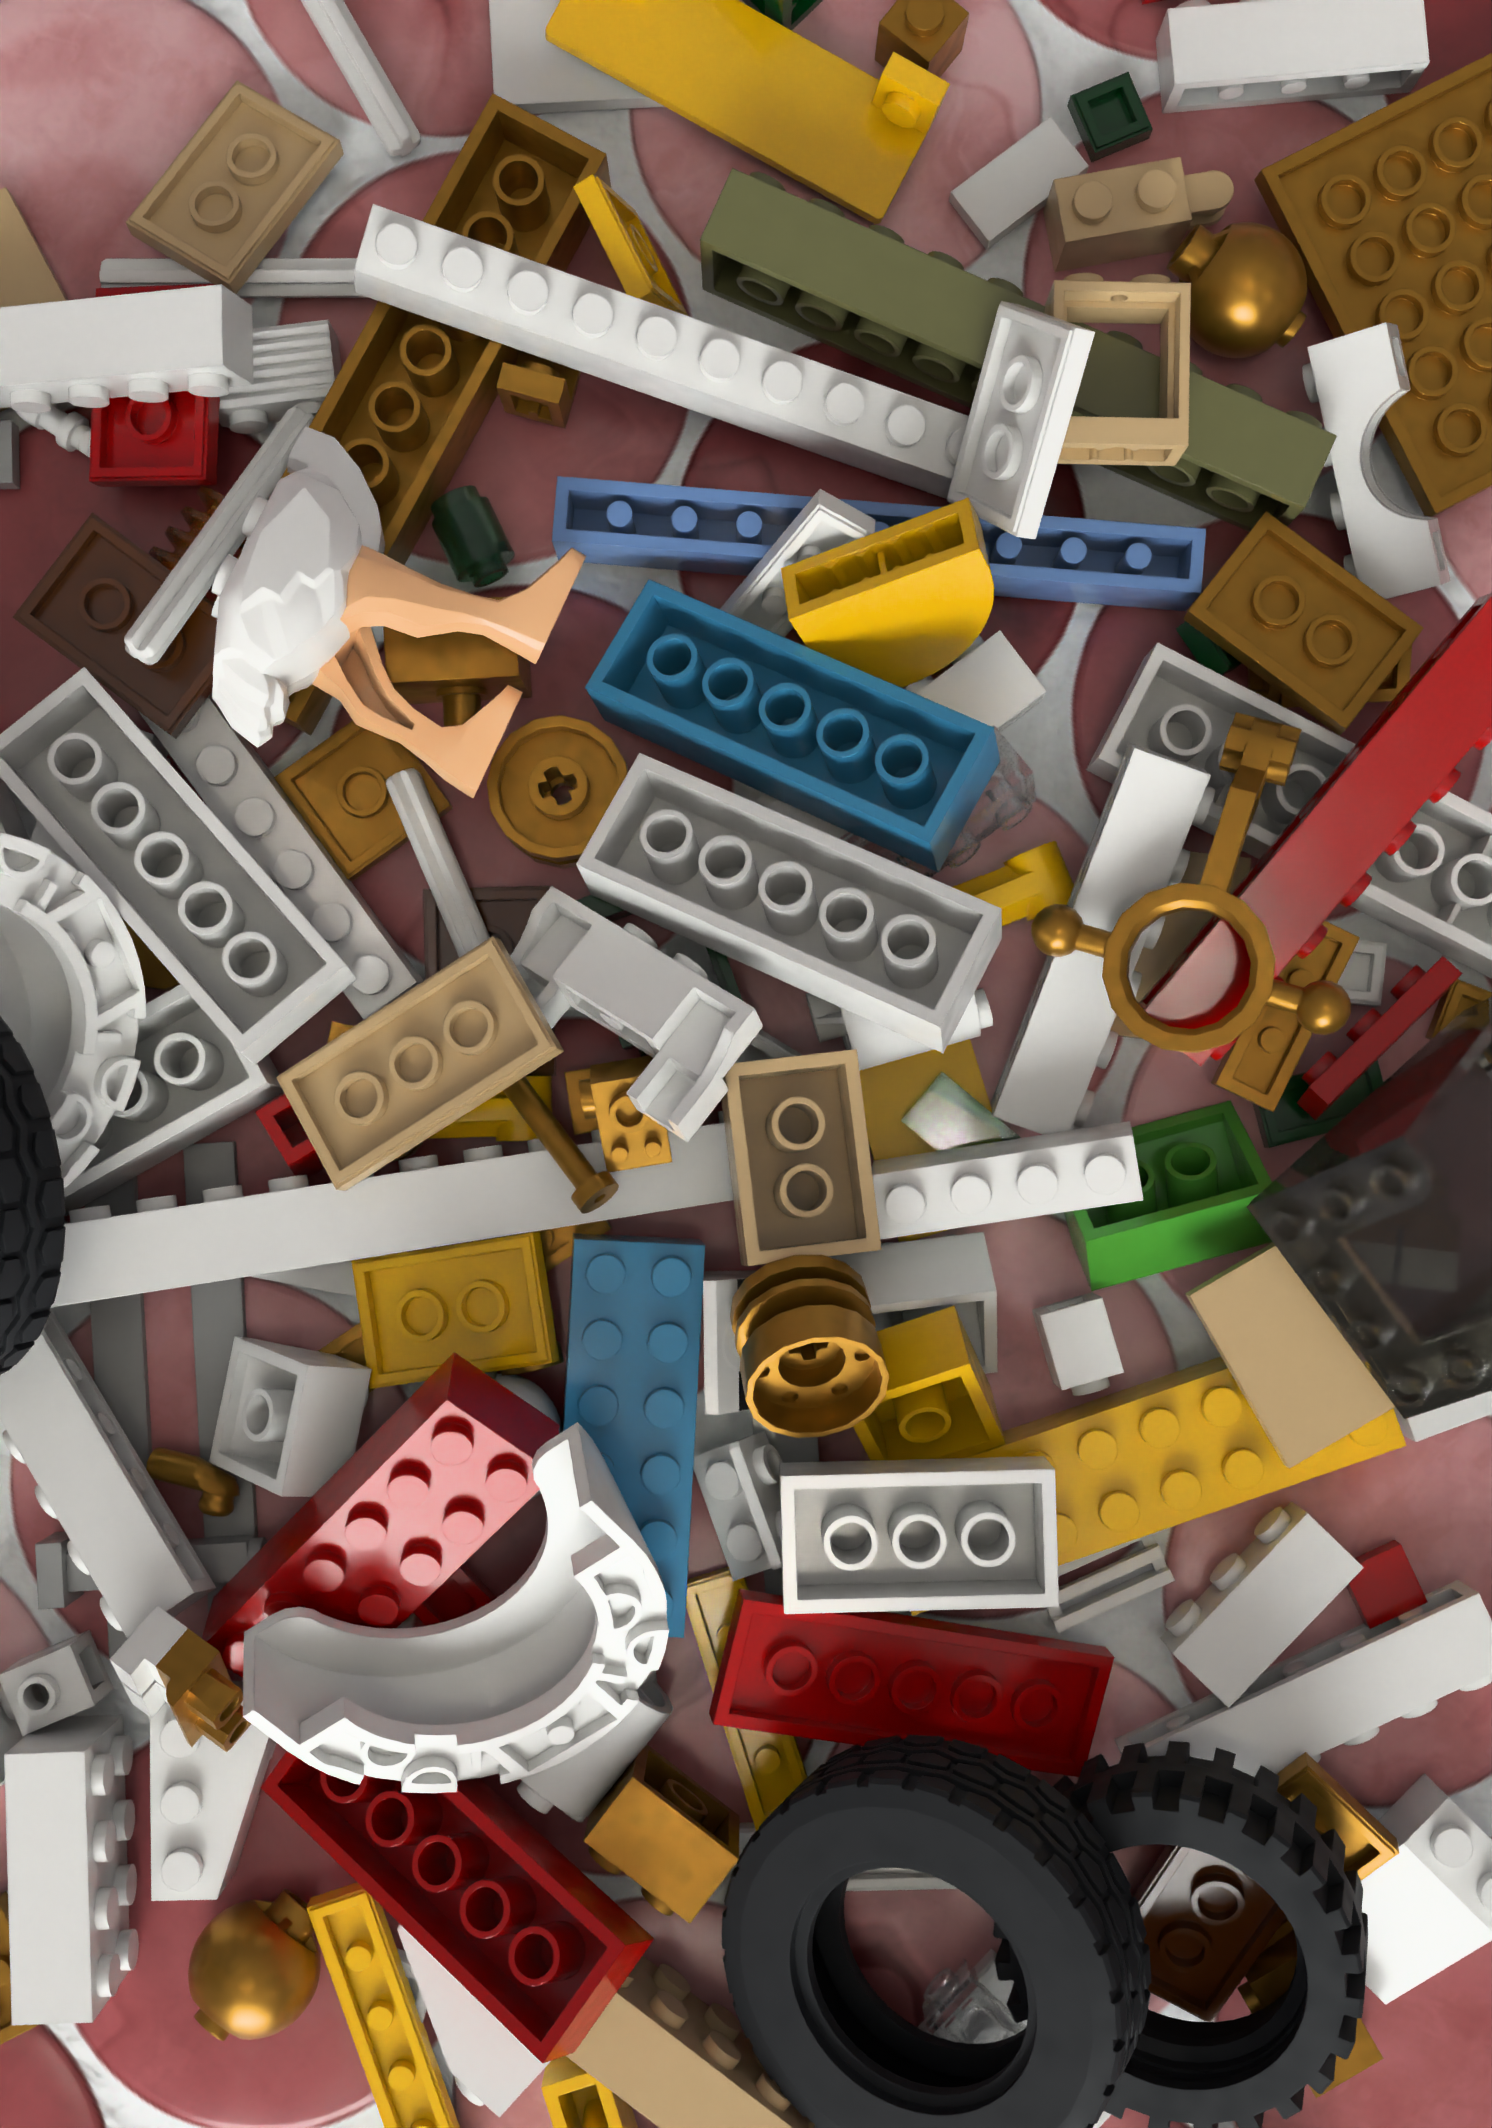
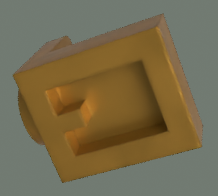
[496,351,581,428]

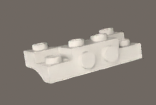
[510,886,763,1142]

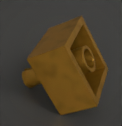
[383,597,532,727]

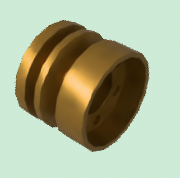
[730,1255,889,1438]

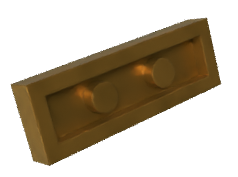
[1211,921,1360,1112]

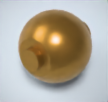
[1166,222,1307,358]
[188,1888,321,2041]

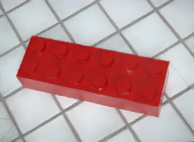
[202,1352,560,1678]
[260,1751,654,2063]

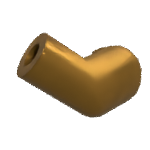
[146,1447,240,1517]

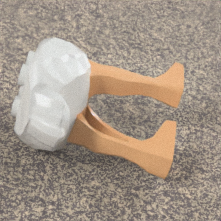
[211,426,586,798]

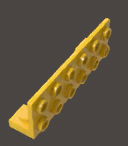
[545,0,950,224]

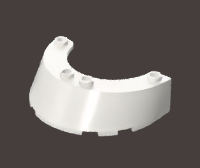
[0,832,146,1189]
[243,1422,669,1793]

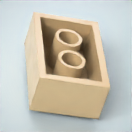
[721,1049,882,1266]

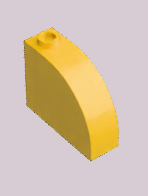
[781,497,994,688]

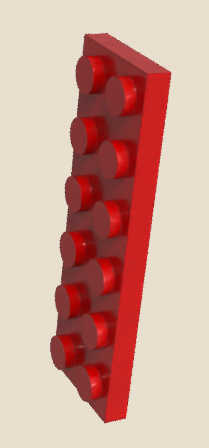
[709,1589,1115,1777]

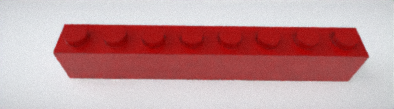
[1139,593,1492,1066]

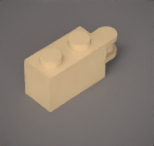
[1043,157,1234,272]

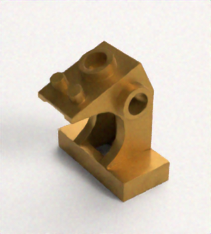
[564,1056,673,1172]

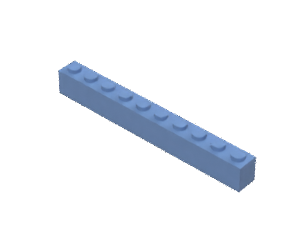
[552,476,1206,611]

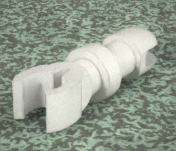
[16,403,91,457]

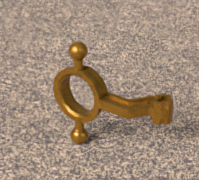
[1031,712,1351,1053]

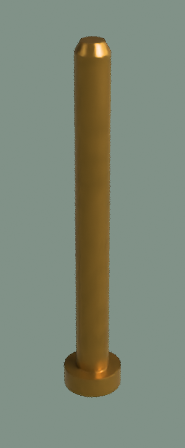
[503,1077,619,1214]

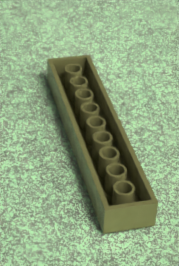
[700,168,1337,532]

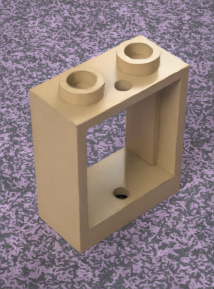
[1045,273,1191,466]

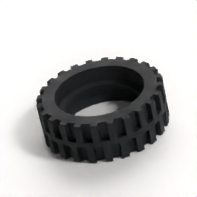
[993,1741,1368,2128]

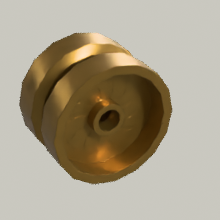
[487,715,629,868]

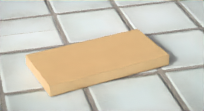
[276,936,564,1191]

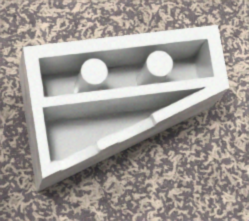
[149,1681,276,1901]

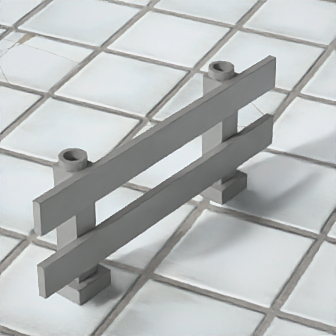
[35,1141,267,1659]

